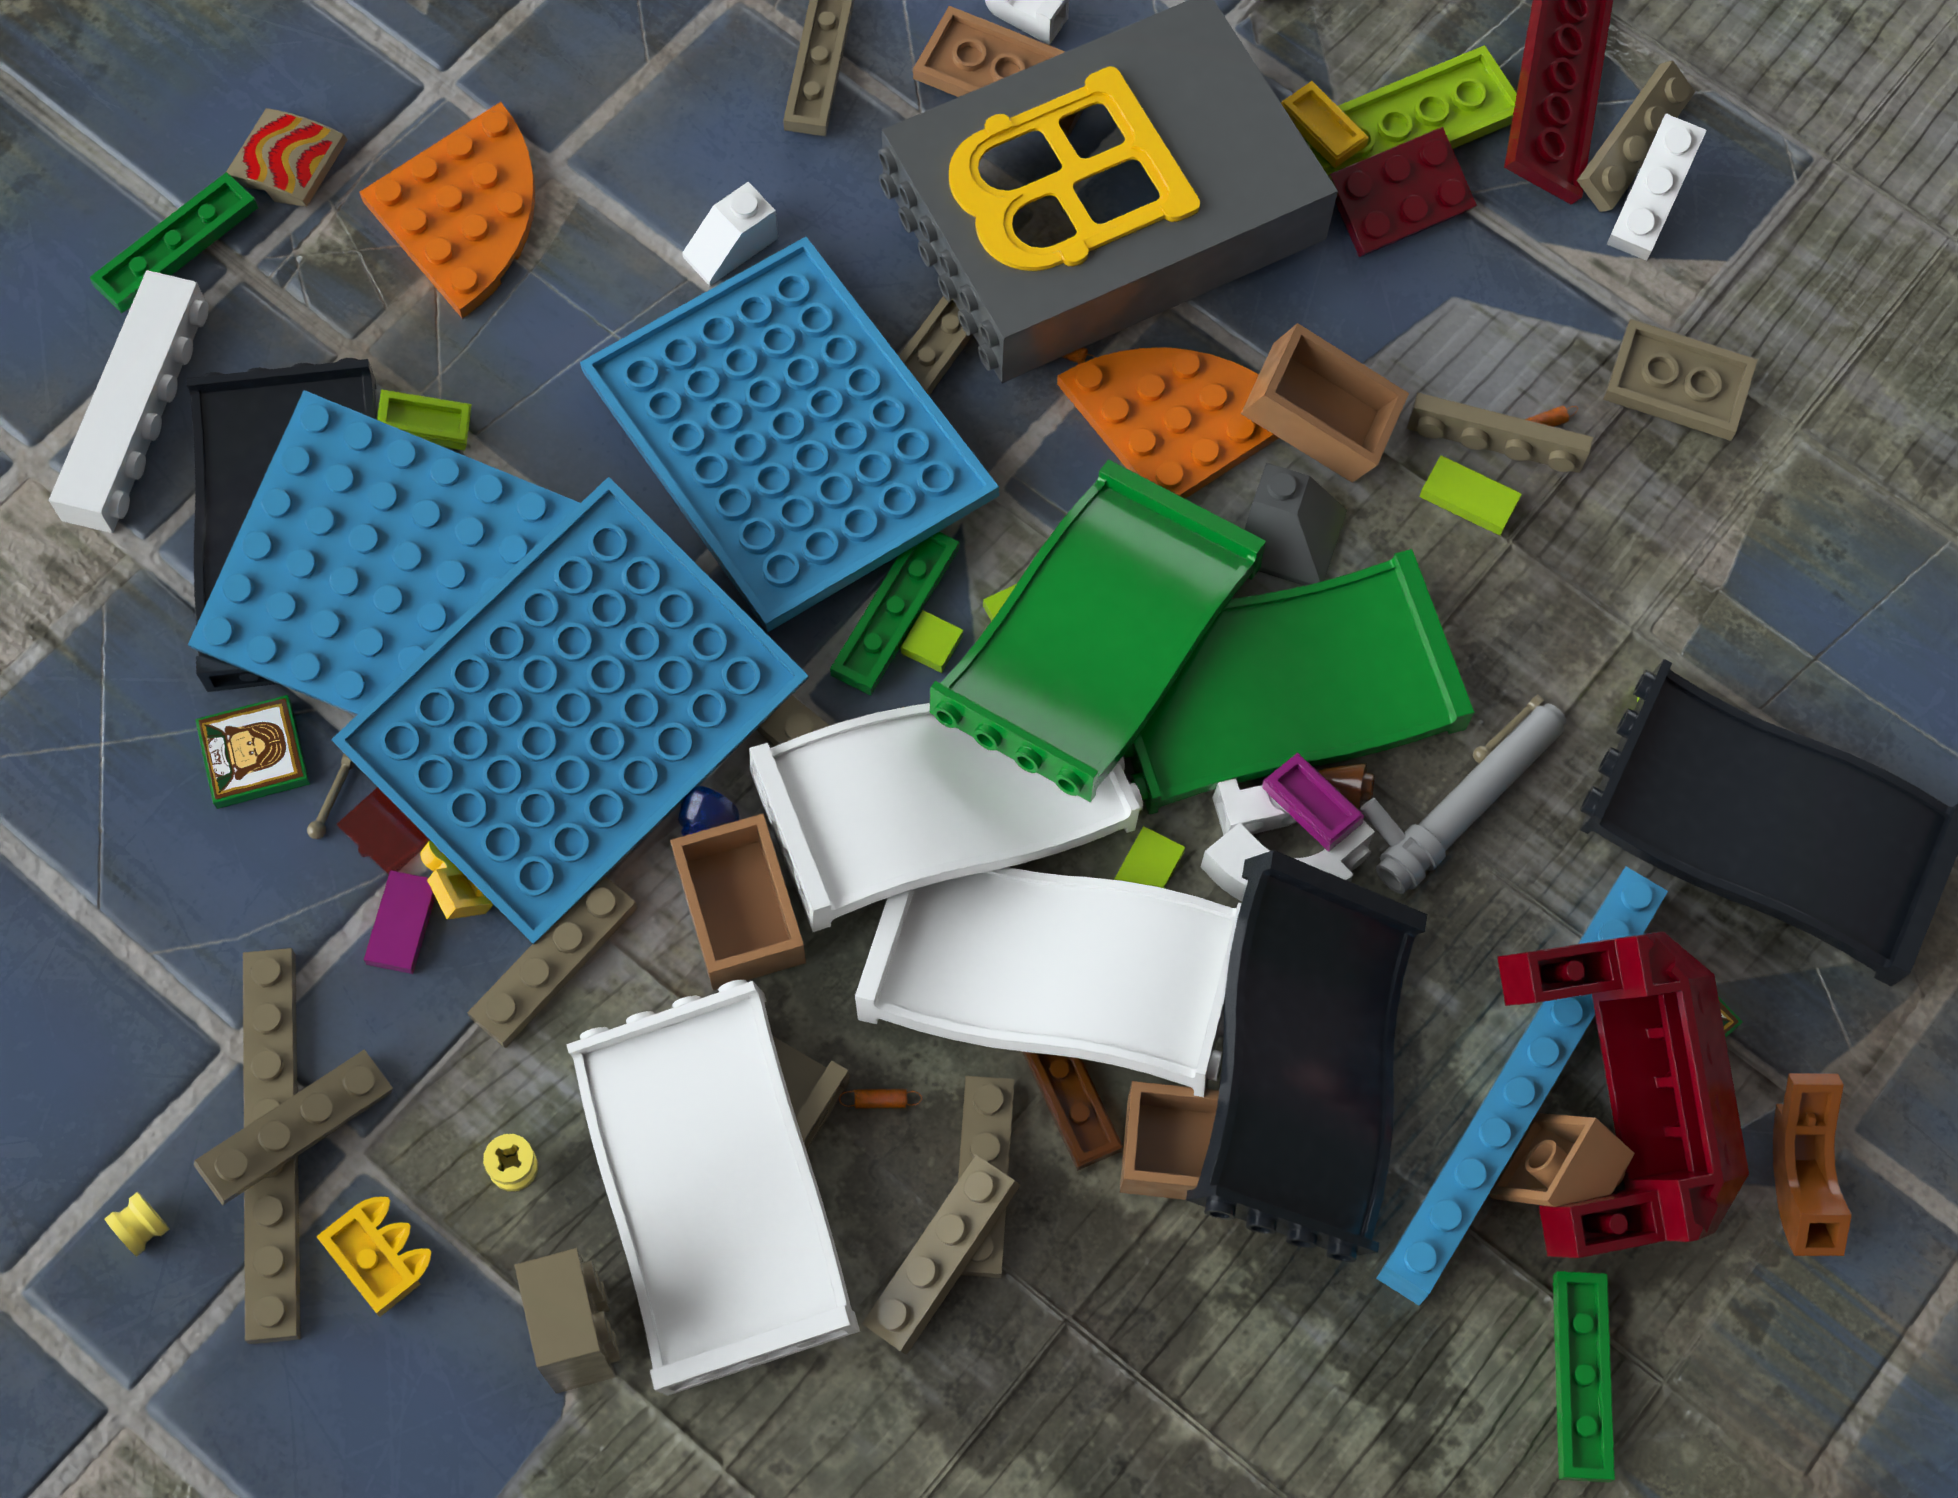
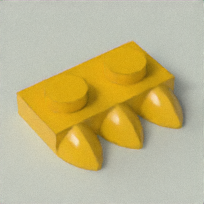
[316,1196,432,1317]

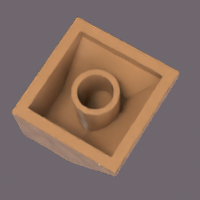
[1488,1113,1635,1207]

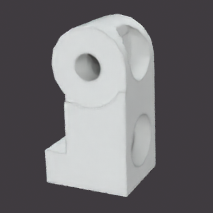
[985,0,1069,45]
[1212,778,1297,835]

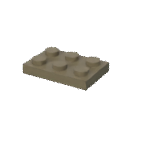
[1603,319,1758,441]

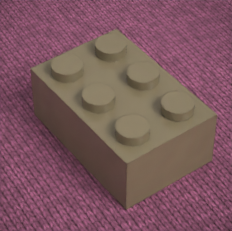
[514,1248,621,1394]

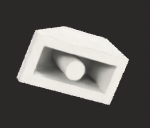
[683,182,778,286]

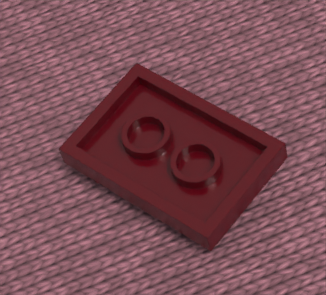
[1328,127,1477,257]

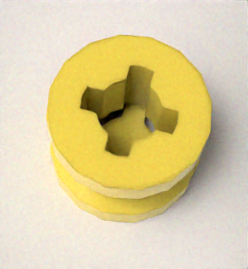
[483,1134,538,1192]
[104,1192,170,1257]

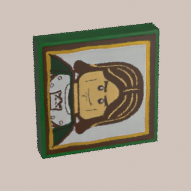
[195,695,310,809]

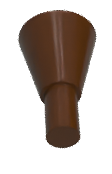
[1318,763,1375,809]

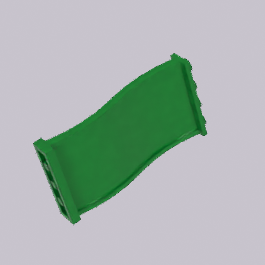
[930,459,1266,803]
[1123,549,1475,815]

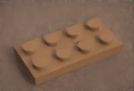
[913,6,1084,139]

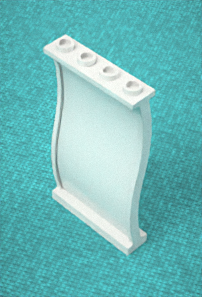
[749,703,1143,932]
[855,867,1242,1098]
[566,980,860,1396]

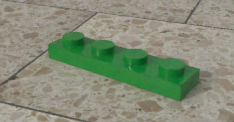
[89,172,258,313]
[830,532,959,696]
[1553,1271,1615,1482]

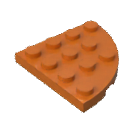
[359,102,535,319]
[1057,347,1279,499]

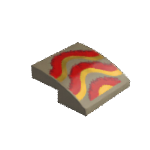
[226,108,348,207]

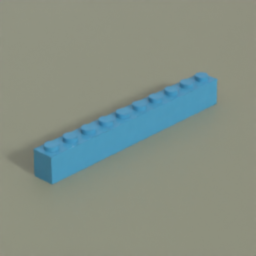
[1376,866,1668,1306]

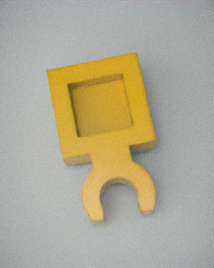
[420,841,493,919]

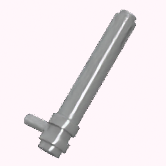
[1360,703,1566,894]

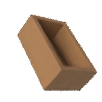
[1241,323,1409,483]
[670,814,806,990]
[1120,1081,1219,1200]

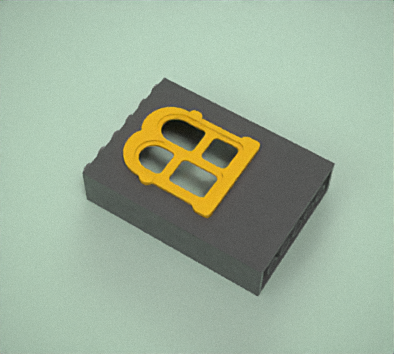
[878,0,1338,383]

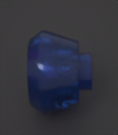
[678,785,740,836]

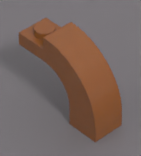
[1773,1073,1852,1256]

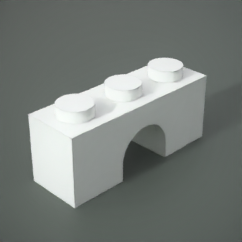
[1607,114,1707,261]

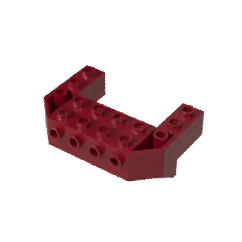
[1497,931,1749,1258]

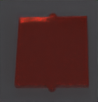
[336,787,431,876]

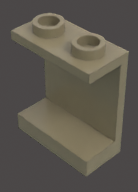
[773,1036,850,1151]

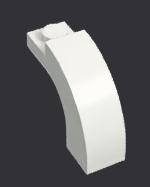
[1201,821,1375,901]

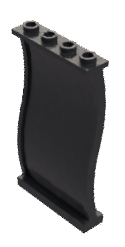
[187,358,377,692]
[1580,659,1958,986]
[1186,850,1428,1262]

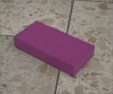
[1262,753,1365,852]
[364,870,436,974]

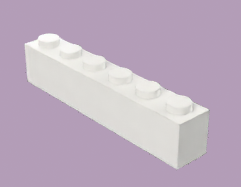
[49,270,208,533]

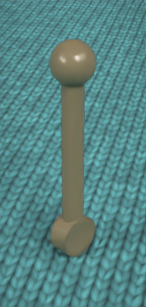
[1473,694,1545,764]
[307,754,355,839]

